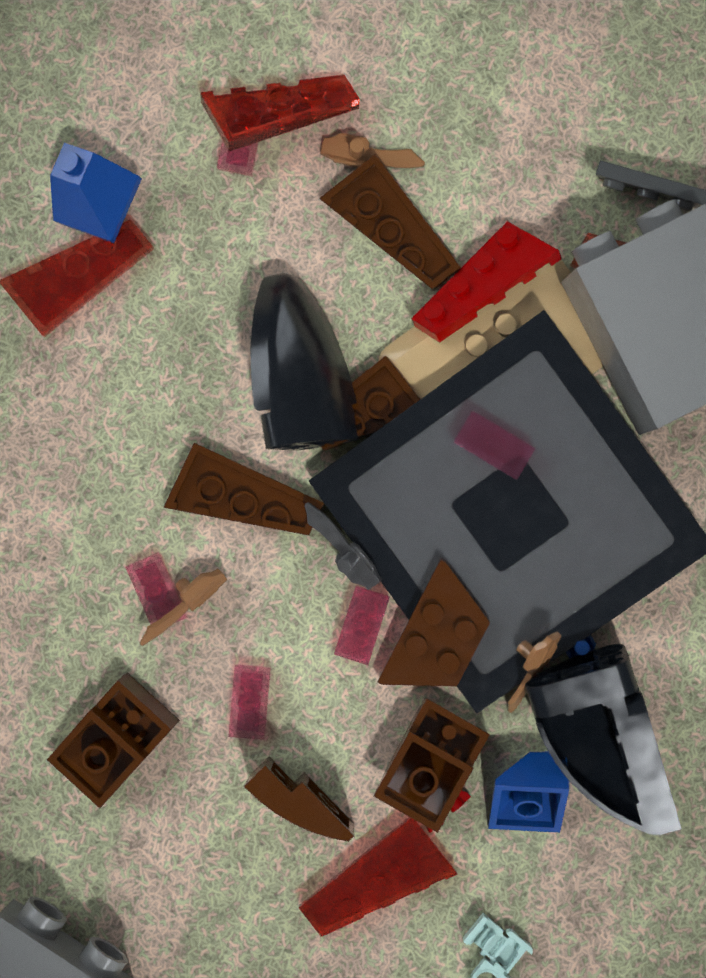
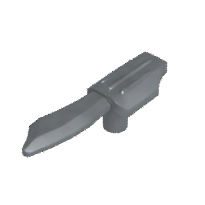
[305,502,382,590]

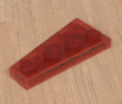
[200,75,360,152]
[299,817,458,937]

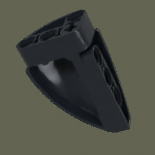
[251,273,358,451]
[525,644,682,835]

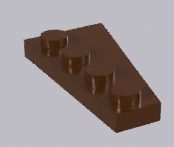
[319,154,461,290]
[164,443,324,536]

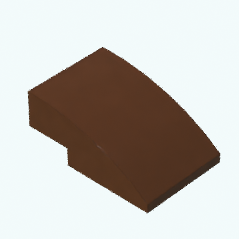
[47,672,180,808]
[373,697,490,833]
[244,756,354,842]

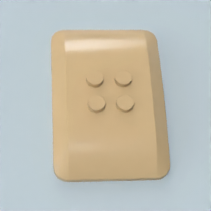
[379,260,603,399]

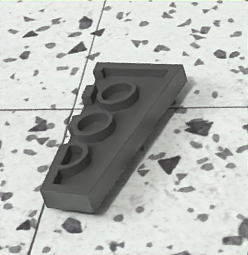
[596,160,706,211]

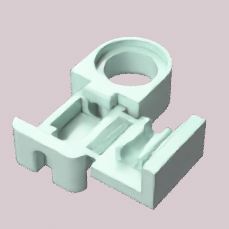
[463,913,533,978]

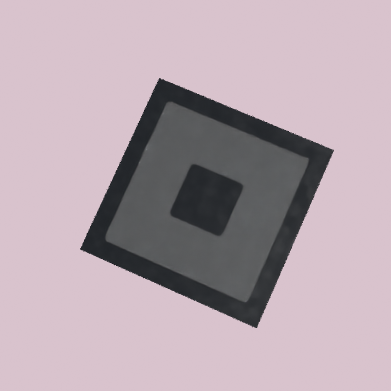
[309,310,706,714]

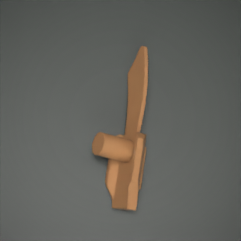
[321,133,425,168]
[140,568,227,646]
[508,631,562,713]

